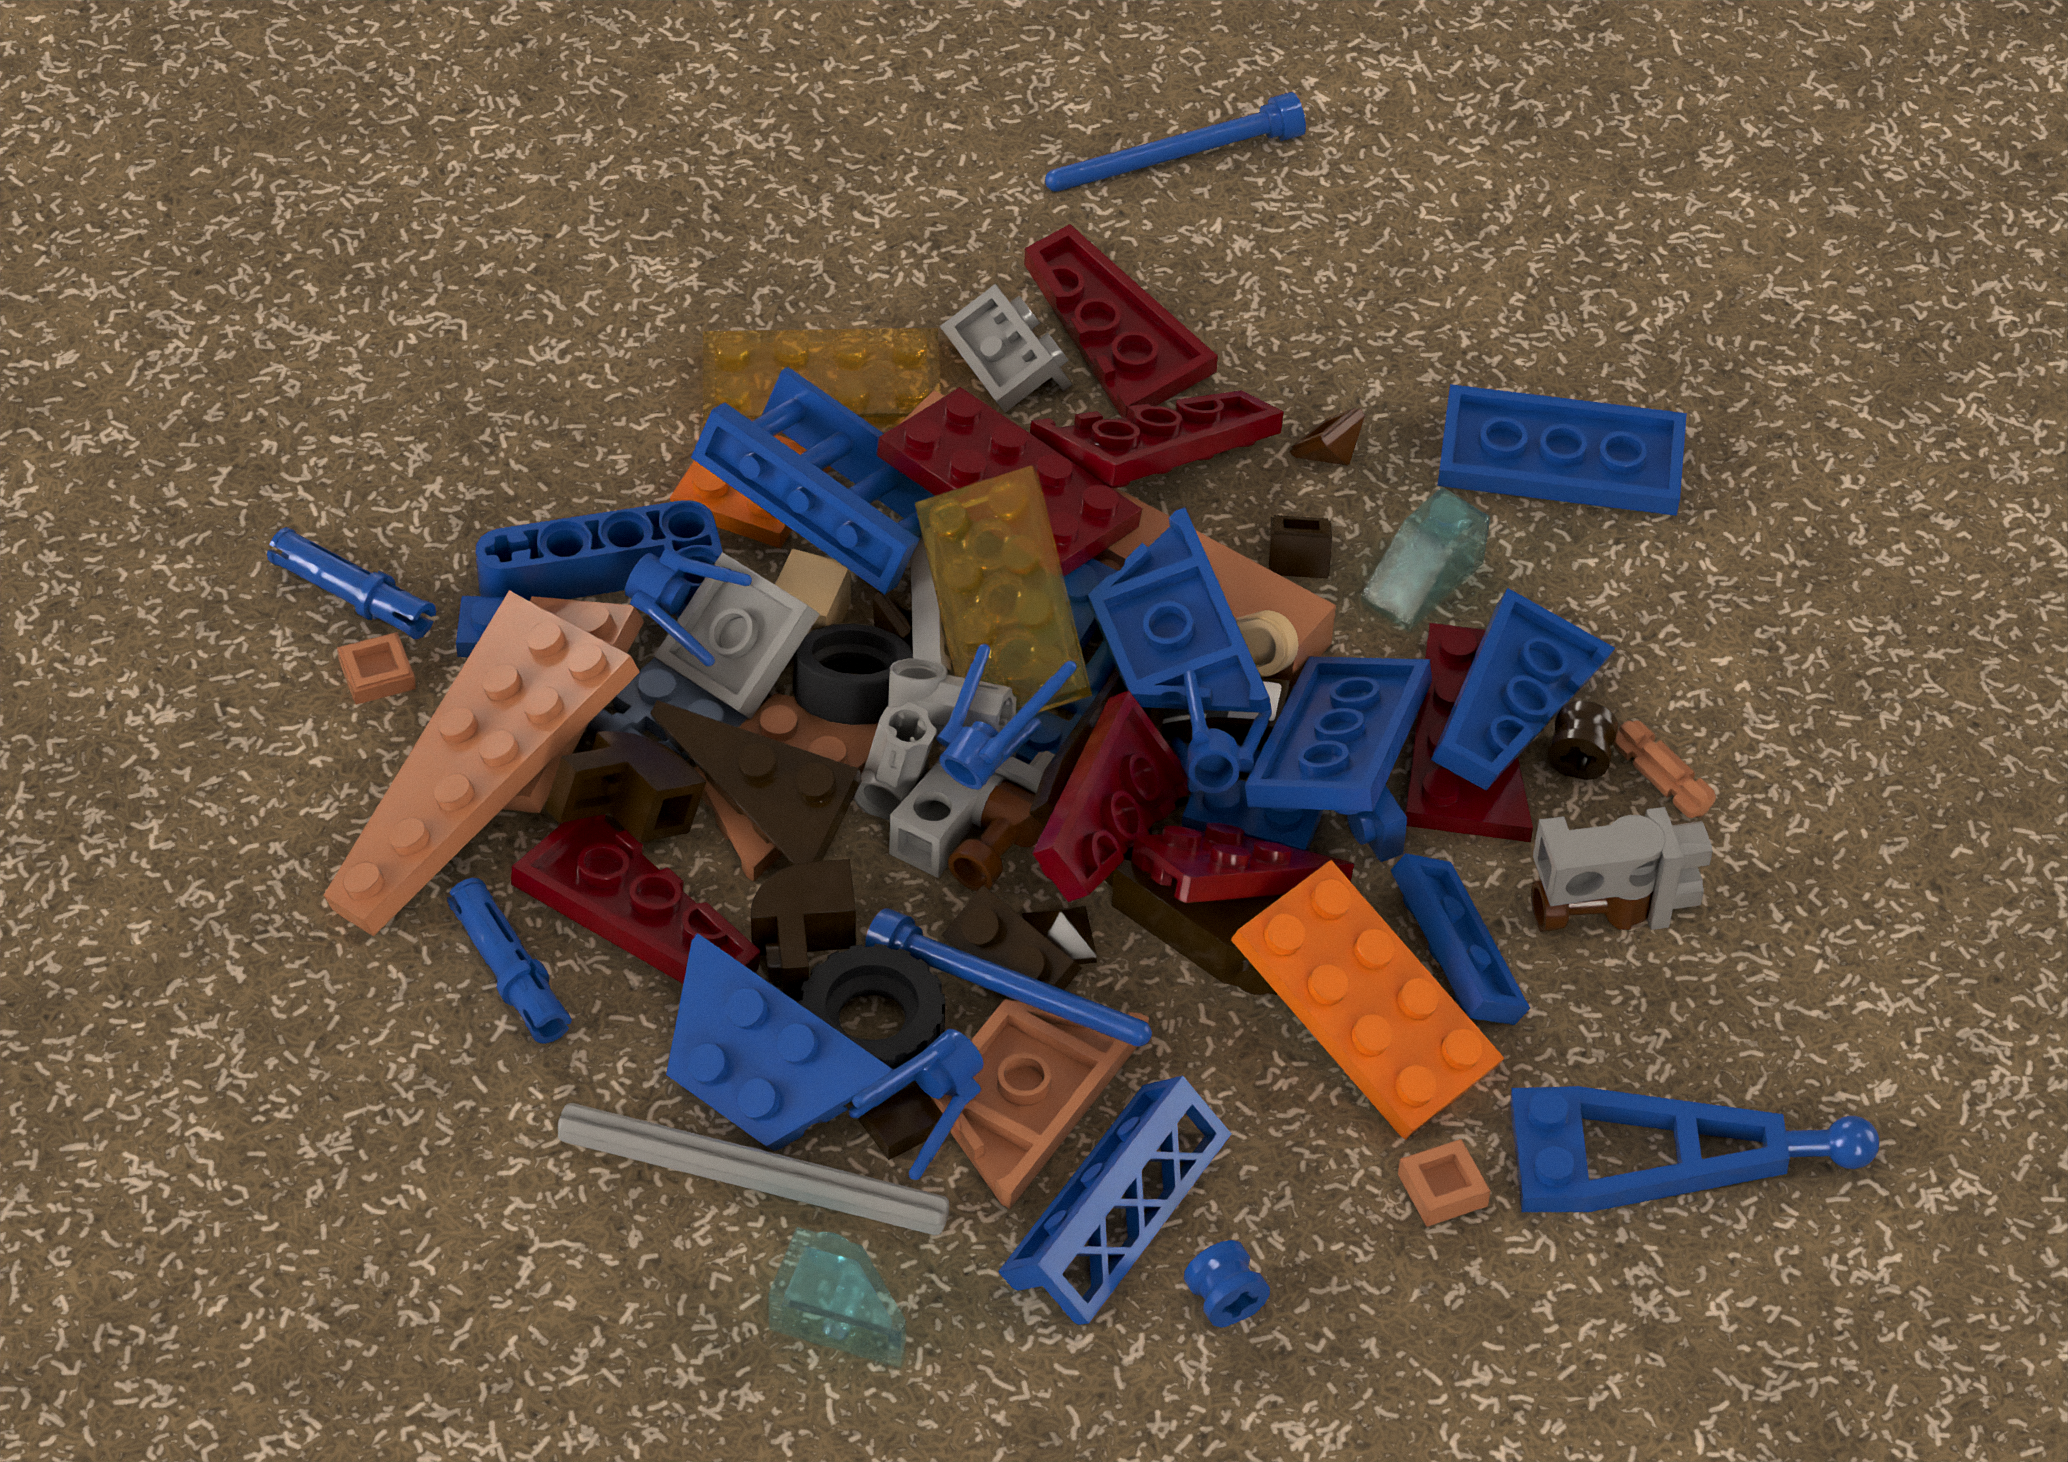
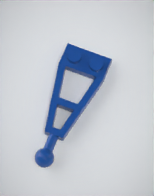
[1510,1086,1880,1212]

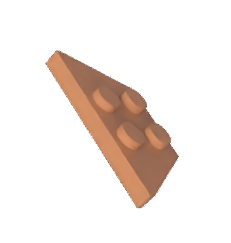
[694,693,878,881]
[931,999,1149,1209]

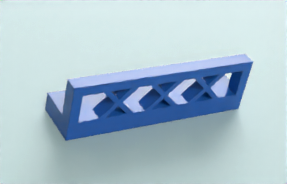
[998,1075,1232,1325]

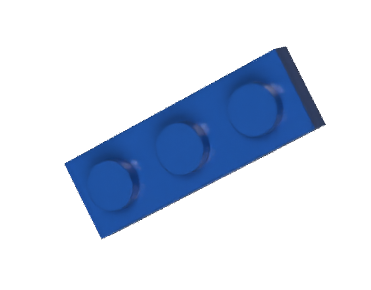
[1390,853,1530,1025]

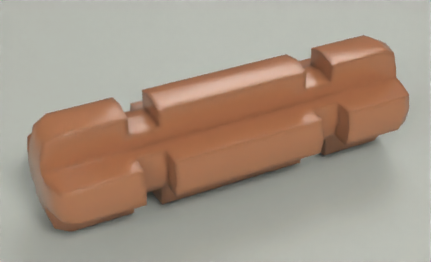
[1613,720,1716,818]

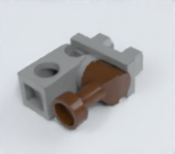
[889,751,1055,891]
[1531,807,1713,932]

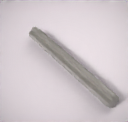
[558,1103,949,1235]

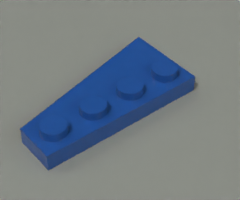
[1431,588,1615,790]

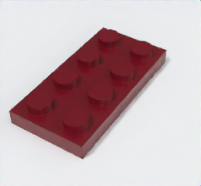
[876,387,1142,580]

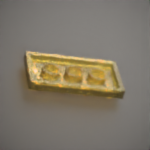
[703,328,941,428]
[915,465,1092,715]

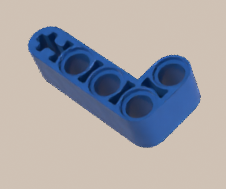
[476,500,723,618]

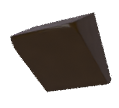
[1268,515,1332,579]

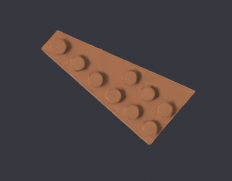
[323,590,640,936]

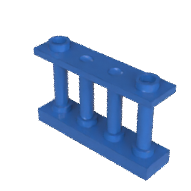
[691,367,970,595]

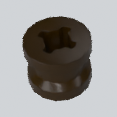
[1548,701,1618,780]

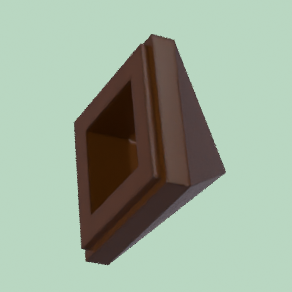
[1290,408,1365,466]

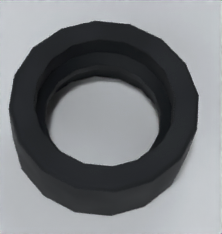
[792,623,913,725]

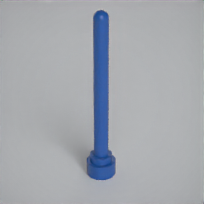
[1045,92,1306,192]
[865,908,1152,1047]

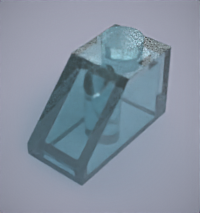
[1361,487,1490,632]
[768,1227,906,1368]

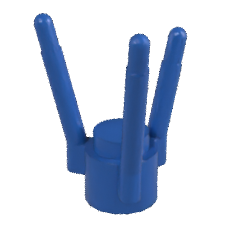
[625,548,752,667]
[937,644,1077,790]
[1171,671,1272,793]
[849,1029,984,1180]

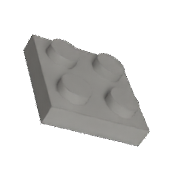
[654,552,820,719]

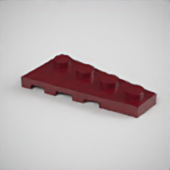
[1024,224,1218,418]
[1030,390,1284,488]
[1406,623,1533,842]
[1032,690,1191,903]
[511,814,761,984]

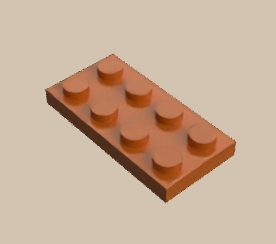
[1231,860,1505,1140]

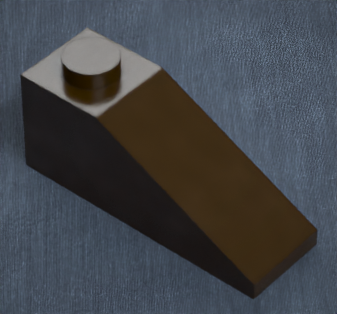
[1112,859,1285,996]

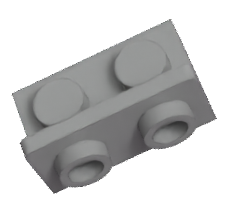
[940,284,1073,412]

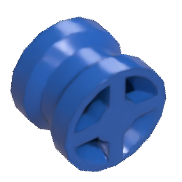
[1184,1240,1270,1328]

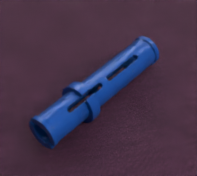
[267,527,436,639]
[447,878,572,1044]

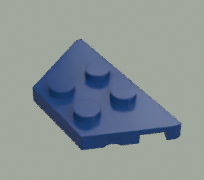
[1088,507,1272,713]
[666,933,893,1151]

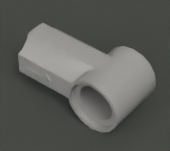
[888,658,1016,737]
[854,701,937,821]

